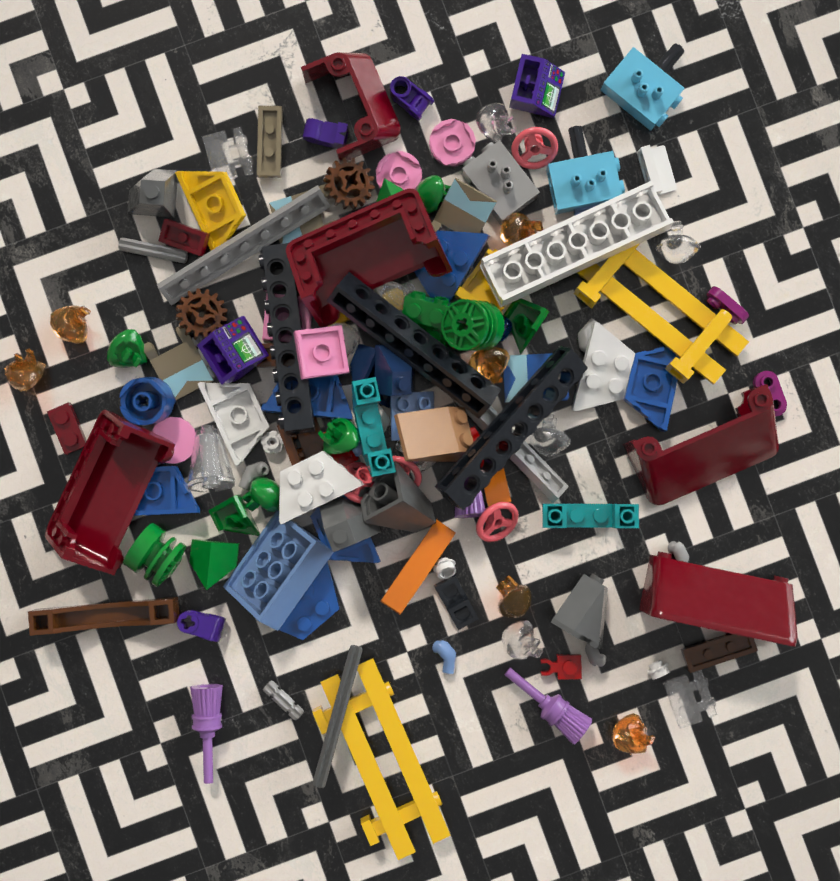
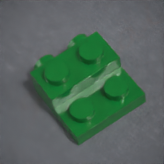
[402,291,451,347]

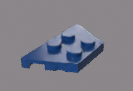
[414,230,490,302]
[623,347,680,432]
[261,366,353,421]
[134,466,200,516]
[310,491,381,563]
[257,561,340,640]

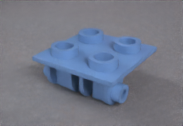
[390,391,434,441]

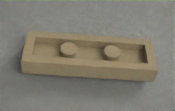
[257,106,283,178]

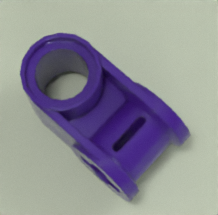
[390,76,434,121]
[177,610,226,642]

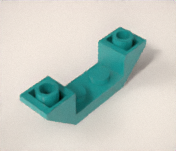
[351,377,396,477]
[542,504,639,528]

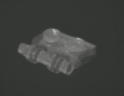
[202,127,254,179]
[663,670,717,729]

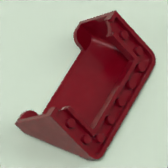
[286,188,452,328]
[623,384,779,505]
[45,410,175,575]
[639,551,798,647]

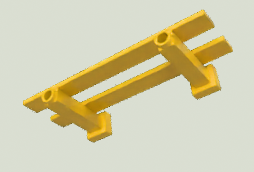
[574,244,749,385]
[312,658,451,860]

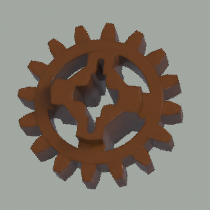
[323,157,375,210]
[175,288,227,340]

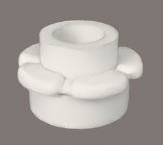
[261,431,284,454]
[433,558,456,579]
[647,660,670,680]

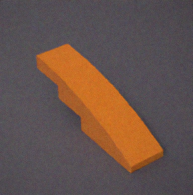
[381,519,456,615]

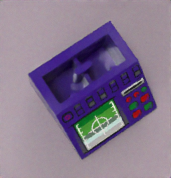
[509,54,565,118]
[197,316,269,385]

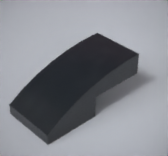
[434,574,479,630]

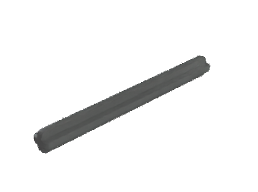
[313,645,363,788]

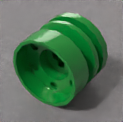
[441,299,504,351]
[123,523,186,587]

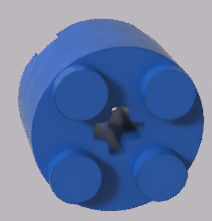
[119,377,176,425]

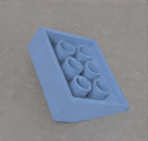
[223,511,334,631]

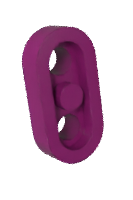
[706,286,749,325]
[753,371,787,417]

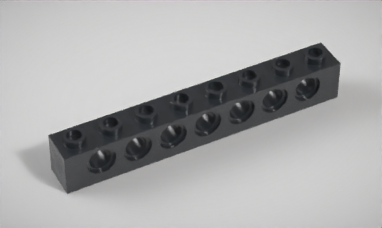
[259,243,316,436]
[326,272,501,419]
[435,346,588,510]

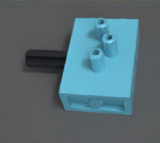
[601,43,685,131]
[546,126,625,215]

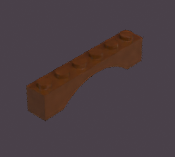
[28,597,180,636]

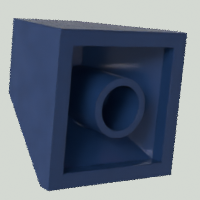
[350,344,390,408]
[375,345,415,396]

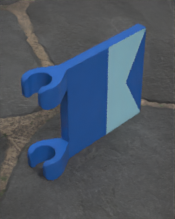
[503,353,569,403]

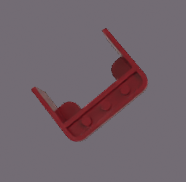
[301,52,401,163]

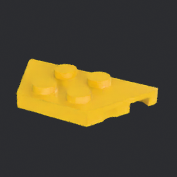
[175,171,246,251]

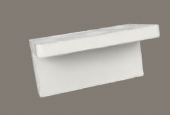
[637,145,677,196]

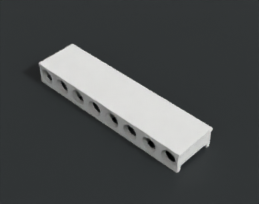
[479,181,674,308]

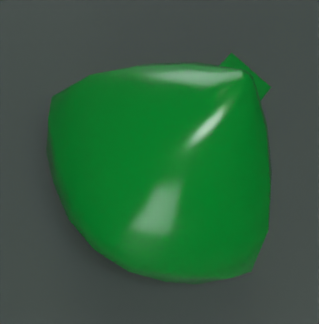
[416,175,451,214]
[107,329,147,368]
[318,417,360,454]
[242,477,280,512]

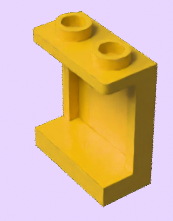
[454,248,506,312]

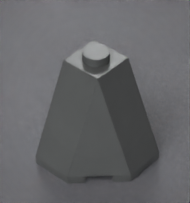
[127,169,178,218]
[361,461,436,533]
[319,497,381,552]
[551,573,608,650]

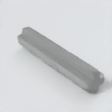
[118,237,188,263]

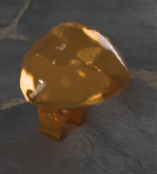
[500,213,543,246]
[50,305,91,344]
[468,347,510,384]
[5,349,46,392]
[496,575,531,618]
[612,713,655,754]

